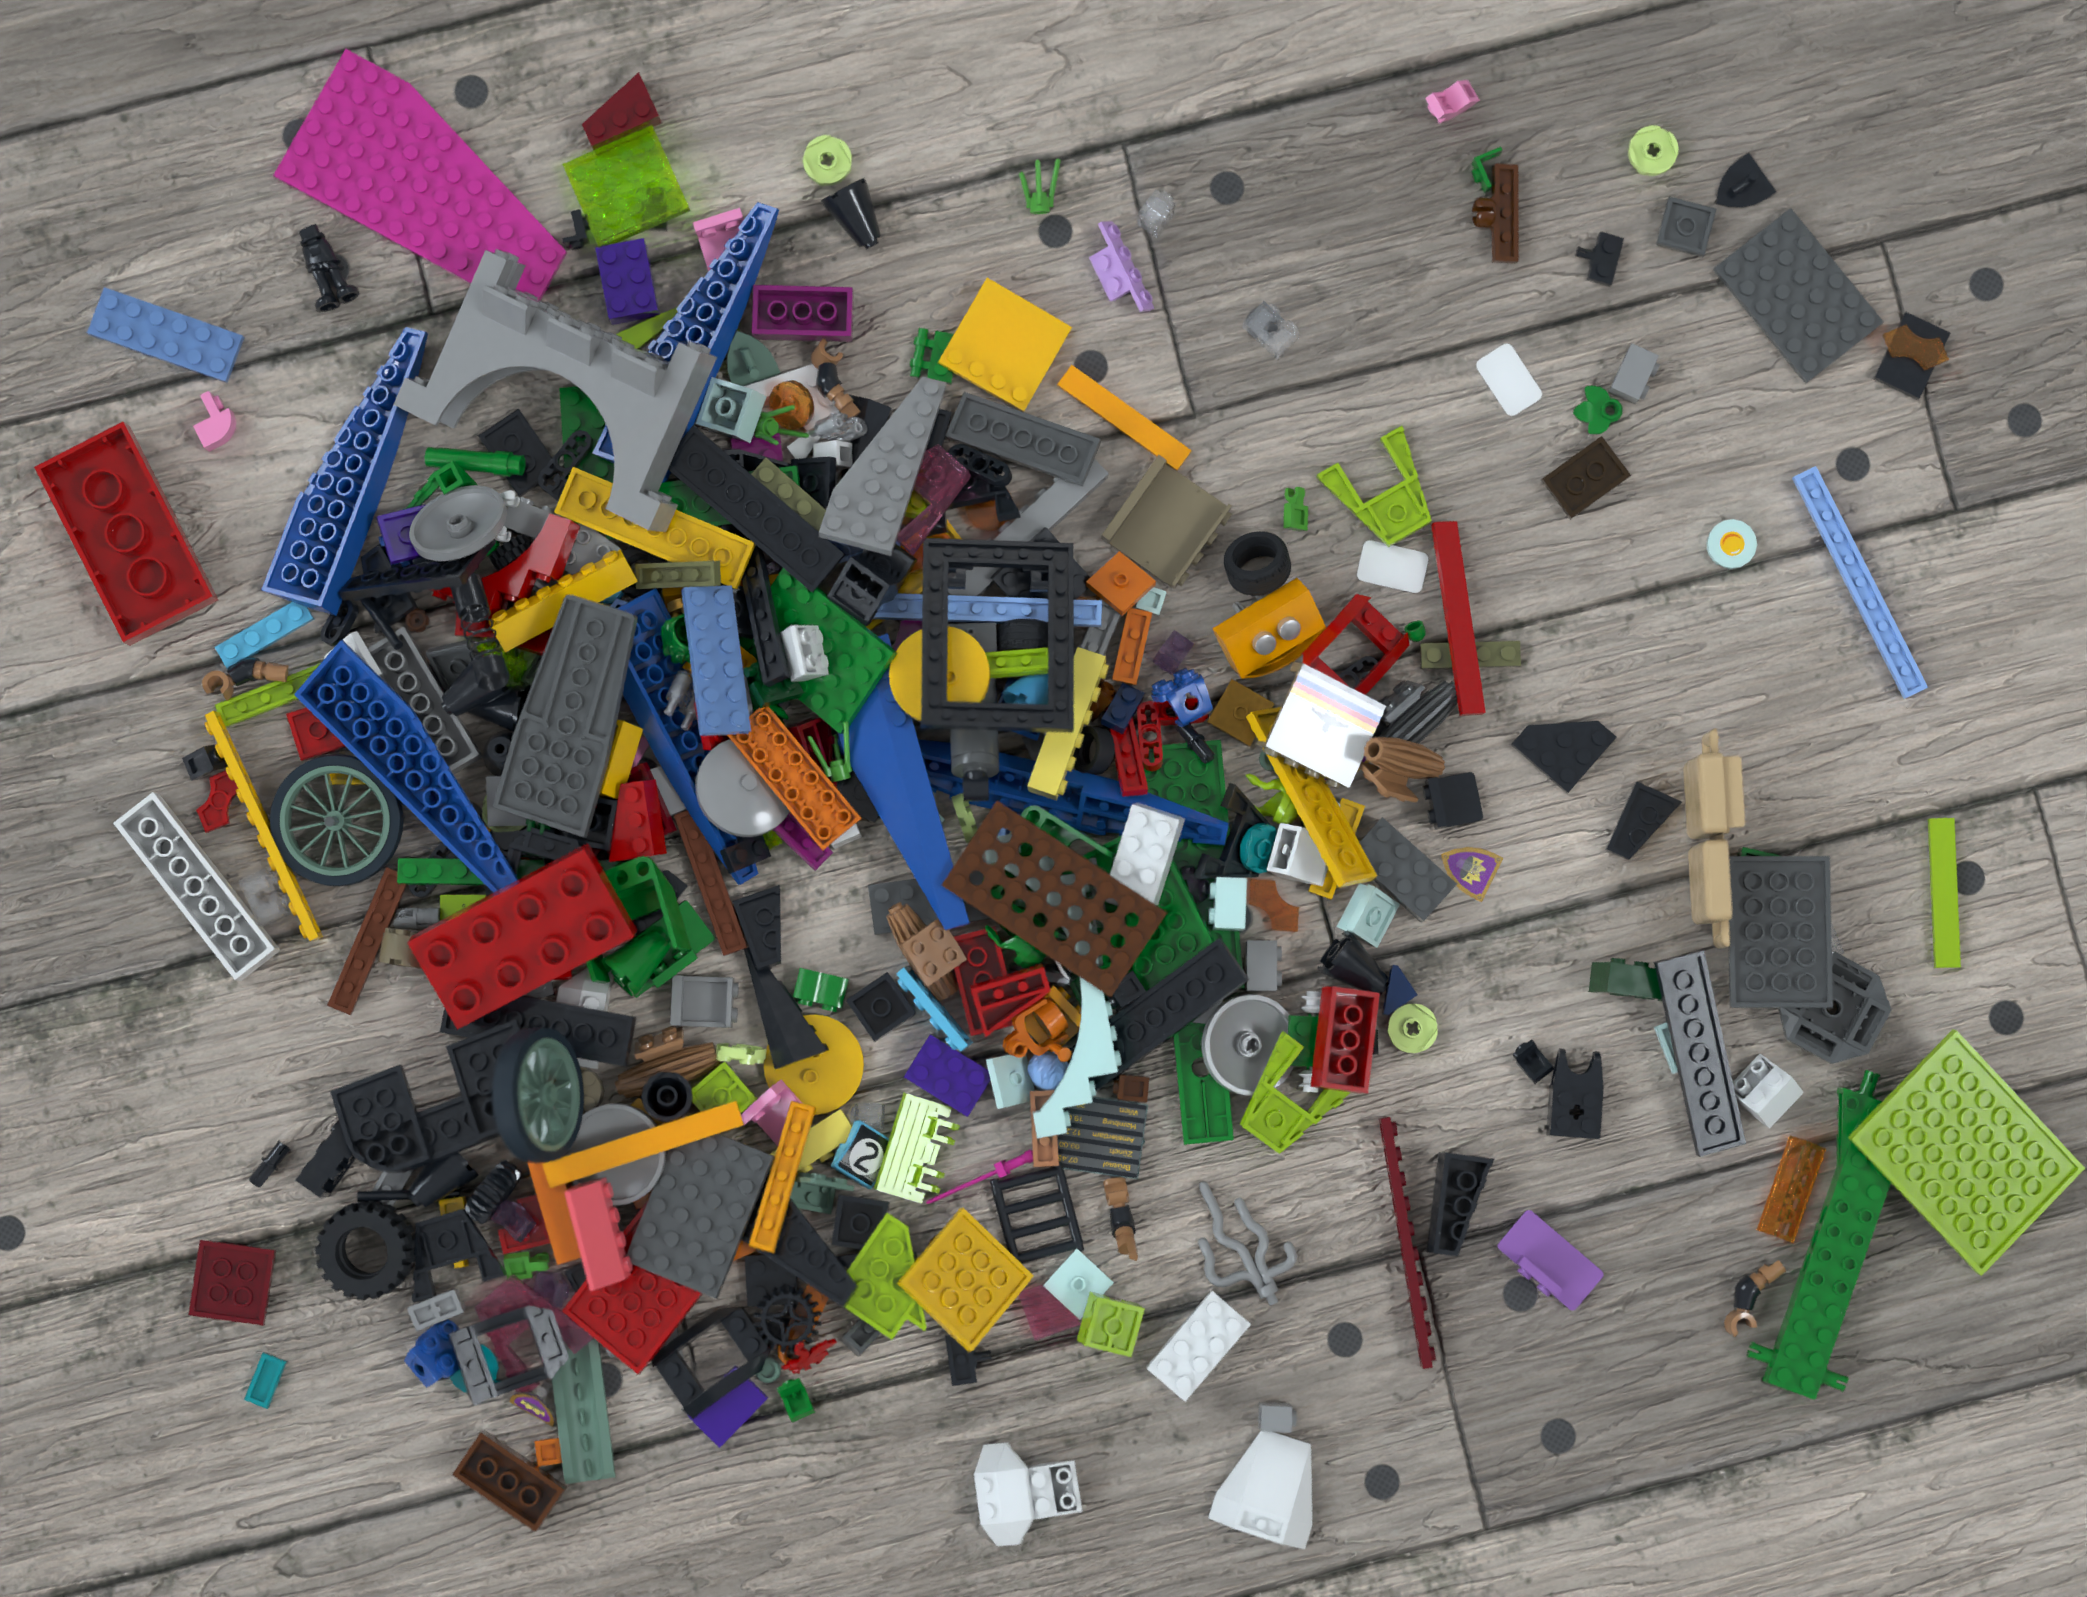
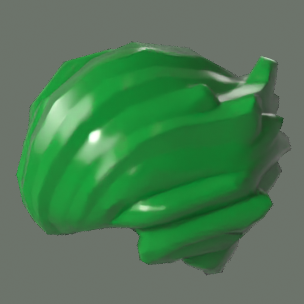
[661,613,690,664]

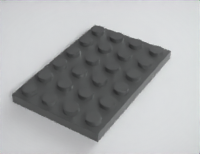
[1713,208,1884,384]
[1729,856,1833,1008]
[626,1134,775,1299]

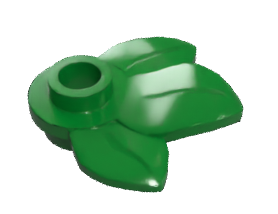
[1573,386,1623,435]

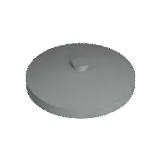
[409,485,507,561]
[695,739,790,837]
[1202,995,1294,1095]
[565,1103,666,1205]

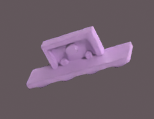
[1089,221,1154,312]

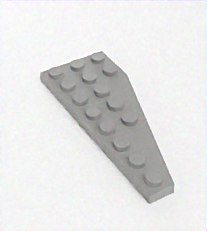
[819,377,946,556]

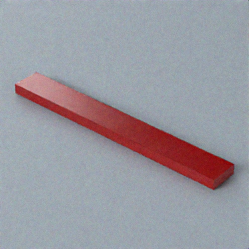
[1431,521,1486,716]

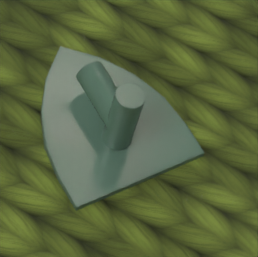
[727,331,781,387]

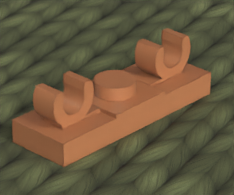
[1030,1090,1059,1167]

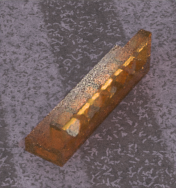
[1757,1136,1826,1243]

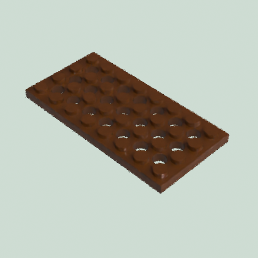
[942,800,1167,997]

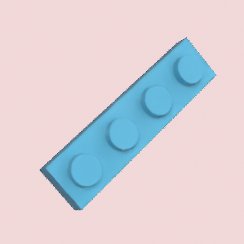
[215,602,315,669]

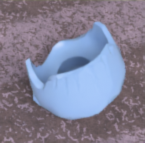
[1028,1051,1069,1091]

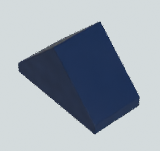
[1382,965,1418,1015]

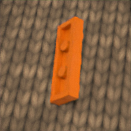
[1112,608,1152,686]

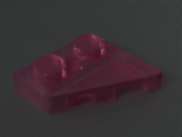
[1019,1284,1081,1341]

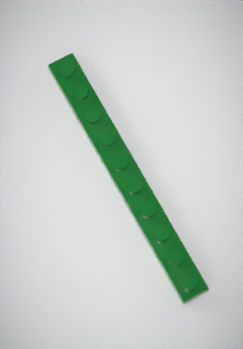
[397,858,628,885]

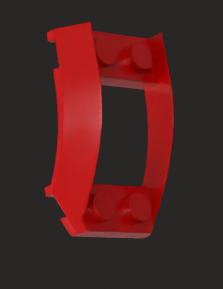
[1301,594,1410,695]

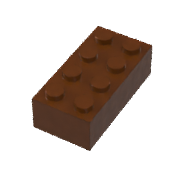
[452,1430,568,1532]

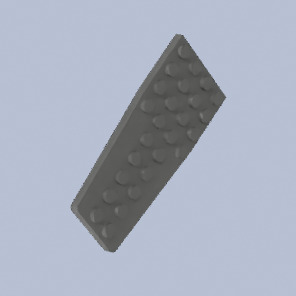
[493,594,638,837]

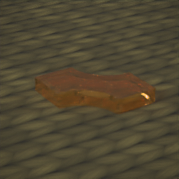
[1882,324,1949,370]
[1249,879,1299,932]

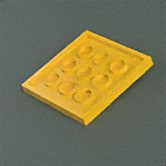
[938,277,1072,412]
[897,1208,1034,1352]

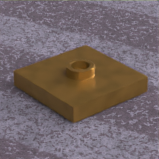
[1207,679,1275,747]

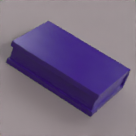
[687,1365,769,1448]

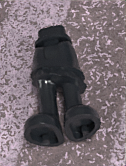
[299,224,360,312]

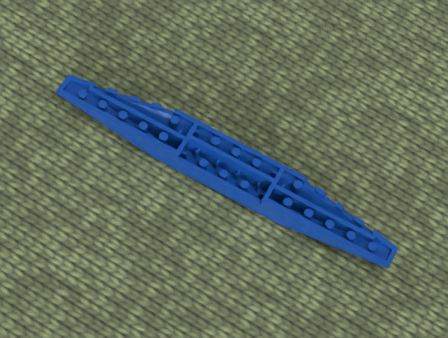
[838,738,1229,845]

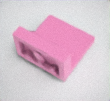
[693,208,744,271]
[741,1080,803,1146]

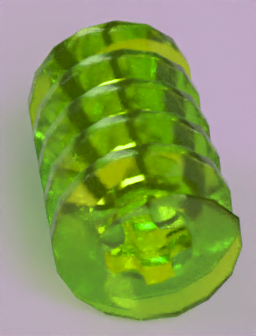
[477,637,528,683]

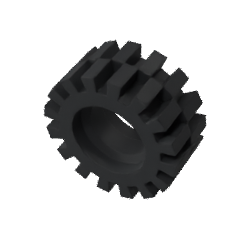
[489,534,532,572]

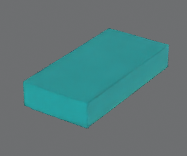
[244,1352,287,1409]

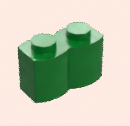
[793,968,850,1012]

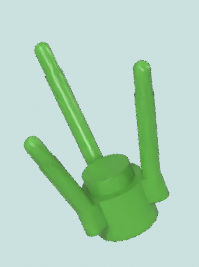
[1019,159,1060,214]
[754,405,809,445]
[808,721,852,782]

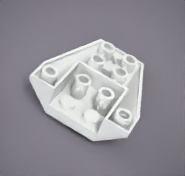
[1208,1431,1312,1550]

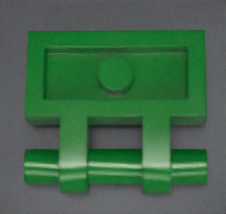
[909,328,954,385]

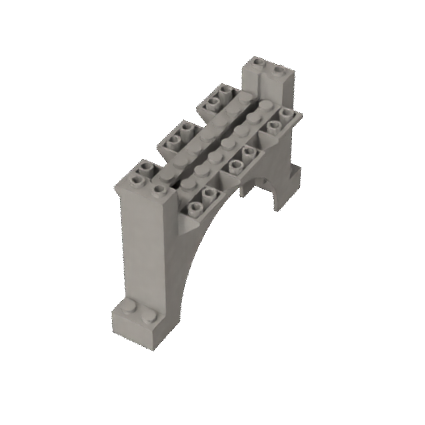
[394,249,717,532]

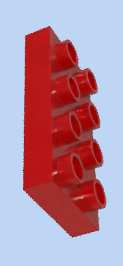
[34,421,218,646]
[407,843,637,1030]

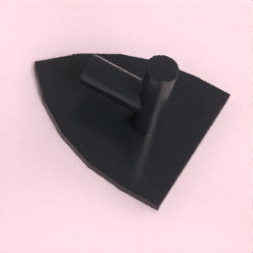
[1716,152,1777,208]

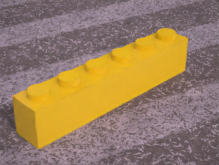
[488,549,638,652]

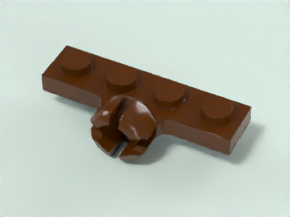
[1472,163,1519,264]

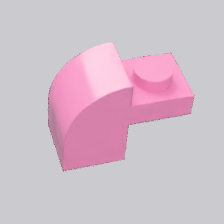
[1425,80,1480,123]
[193,391,236,452]

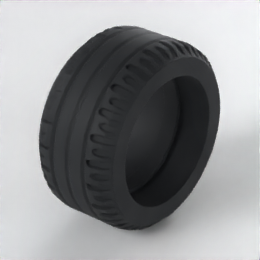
[1224,531,1291,596]
[996,619,1048,651]

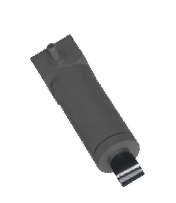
[948,623,999,802]

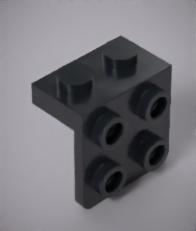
[1422,772,1483,830]

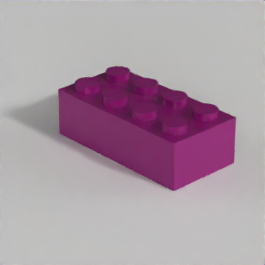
[752,285,854,342]

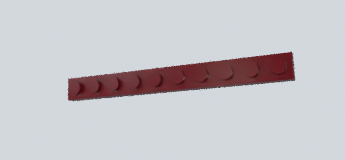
[1379,1117,1436,1369]

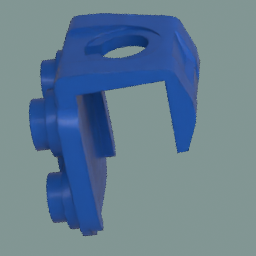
[1151,668,1213,727]
[404,1319,460,1388]

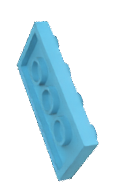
[896,966,974,1052]

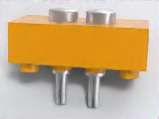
[1212,578,1326,678]

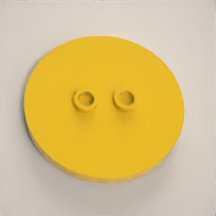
[889,626,990,722]
[764,1015,864,1115]

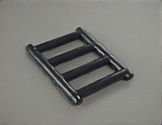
[990,1161,1085,1264]

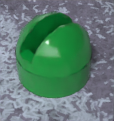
[1404,620,1426,642]

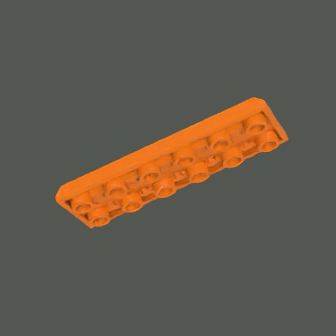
[727,706,862,851]

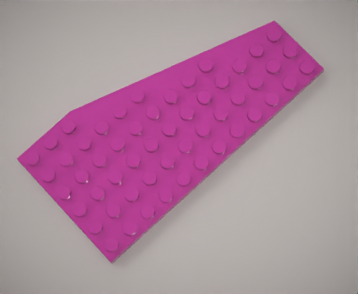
[273,49,567,300]

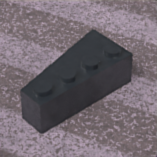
[295,1120,356,1198]
[1426,1152,1494,1256]

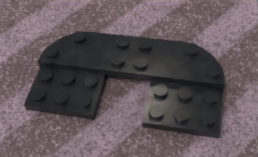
[330,1019,525,1173]

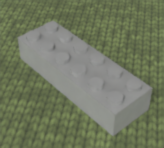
[367,627,483,775]

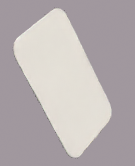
[1476,344,1542,416]
[1357,540,1428,593]

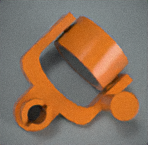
[1003,997,1072,1062]

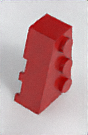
[609,779,667,862]
[970,964,1051,1037]

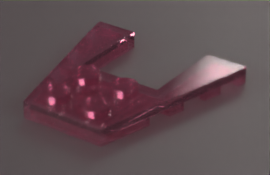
[897,444,971,556]
[474,1275,594,1395]

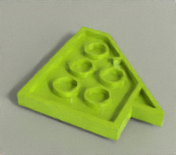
[845,1212,927,1340]

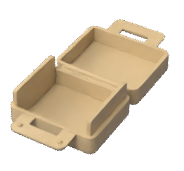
[1683,728,1745,949]

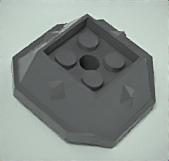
[1778,951,1892,1064]

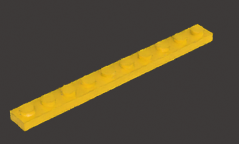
[204,711,323,941]

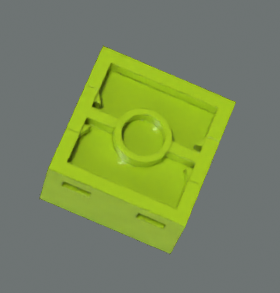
[692,1061,758,1114]
[1077,1292,1145,1357]

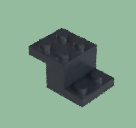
[827,544,918,626]

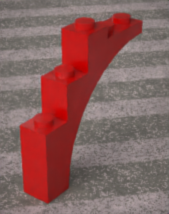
[430,513,580,624]

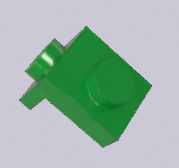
[777,1378,815,1423]

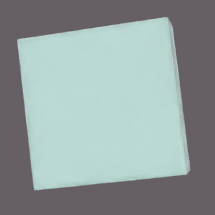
[1135,587,1167,616]

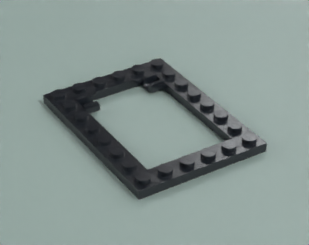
[921,538,1074,733]

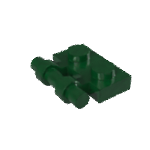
[743,661,804,708]

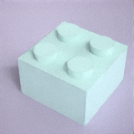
[696,377,767,443]
[1208,877,1247,931]

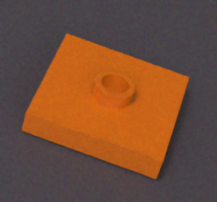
[1086,551,1156,616]

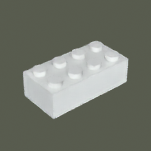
[1105,803,1185,906]
[1146,1290,1251,1401]

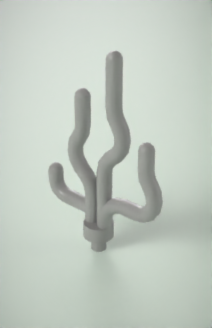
[1198,1181,1297,1306]

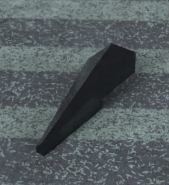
[841,395,893,479]
[744,948,829,1069]

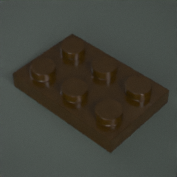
[1541,436,1631,520]

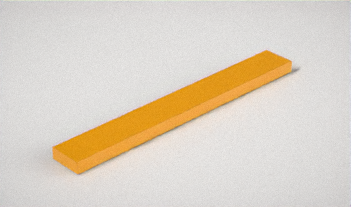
[542,1100,744,1188]

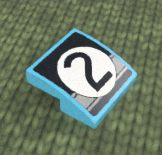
[831,1120,889,1189]

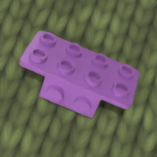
[1497,1210,1603,1310]

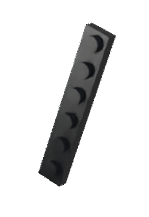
[742,545,790,687]

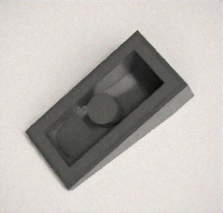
[840,1318,881,1357]

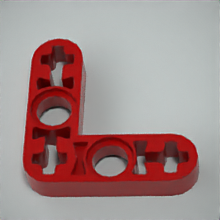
[1137,698,1209,771]

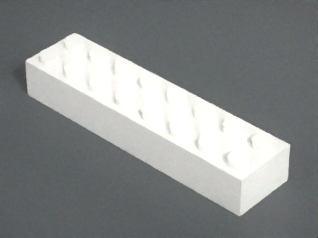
[113,792,280,981]

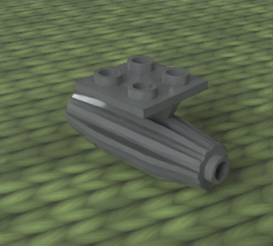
[1378,680,1458,744]

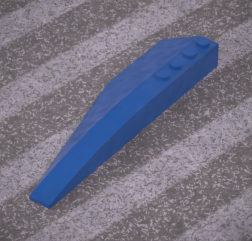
[593,202,779,483]
[261,327,428,616]
[617,588,759,885]
[838,634,970,931]
[294,640,518,893]

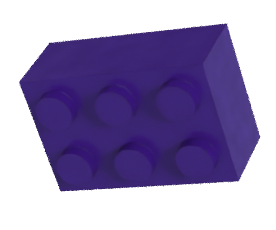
[595,238,660,325]
[904,1034,991,1117]

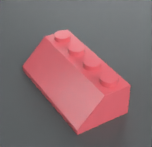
[565,1177,632,1291]

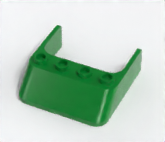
[982,805,1116,940]
[586,856,691,984]

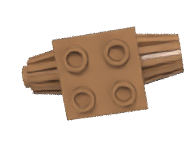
[1359,737,1445,803]
[886,902,967,1001]
[615,1026,721,1099]

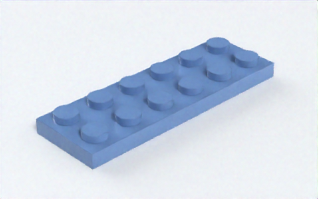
[87,287,245,383]
[681,586,751,736]

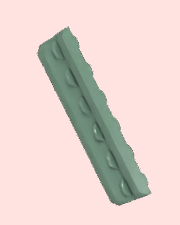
[552,1328,616,1484]

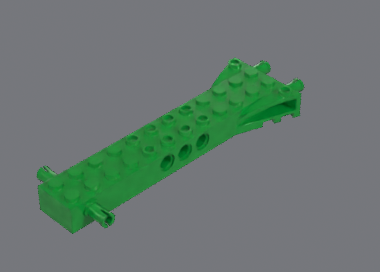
[1747,1070,1891,1400]

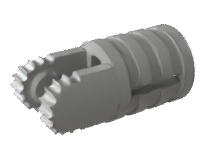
[393,908,440,930]

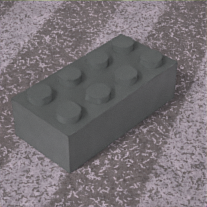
[1359,817,1457,923]

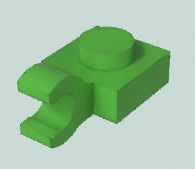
[1283,487,1308,532]
[503,1251,550,1281]

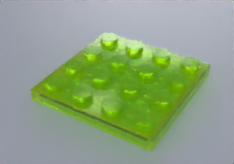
[562,125,690,247]

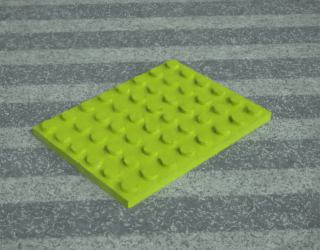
[1848,1029,2085,1276]

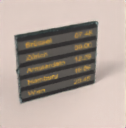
[1052,1097,1148,1179]

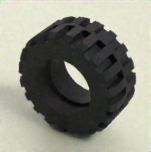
[315,1201,416,1300]

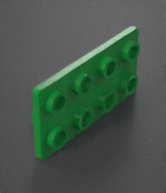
[622,900,715,998]

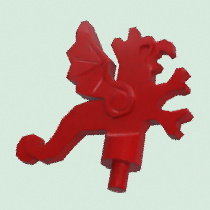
[782,1339,837,1374]

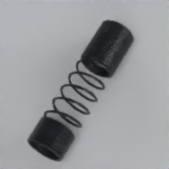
[450,573,510,691]

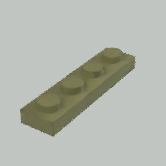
[751,458,826,531]
[635,561,721,589]
[1420,641,1521,669]

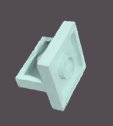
[1337,883,1400,948]

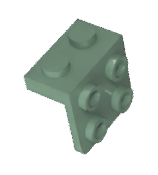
[790,1172,854,1214]

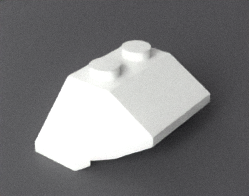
[557,967,613,1069]
[974,1442,1034,1546]

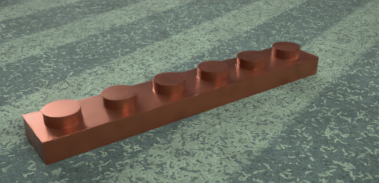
[674,811,748,956]
[327,867,408,1015]

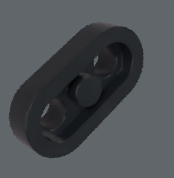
[321,600,359,647]

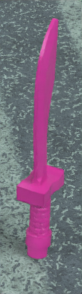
[926,1149,1033,1204]

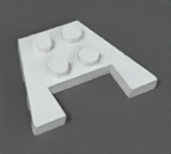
[745,364,840,459]

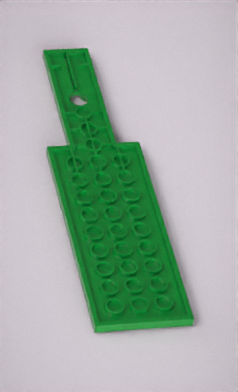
[1144,740,1245,1145]

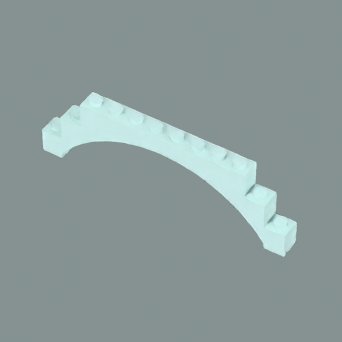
[985,834,1122,1138]

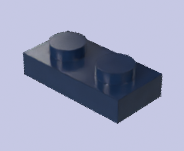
[1101,683,1145,734]

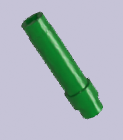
[425,447,526,477]

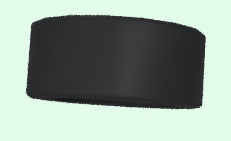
[1073,726,1115,775]

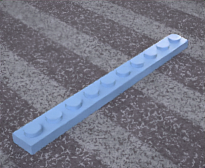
[1792,466,1928,699]
[873,593,1103,627]

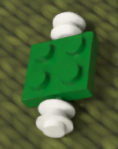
[1288,991,1321,1092]

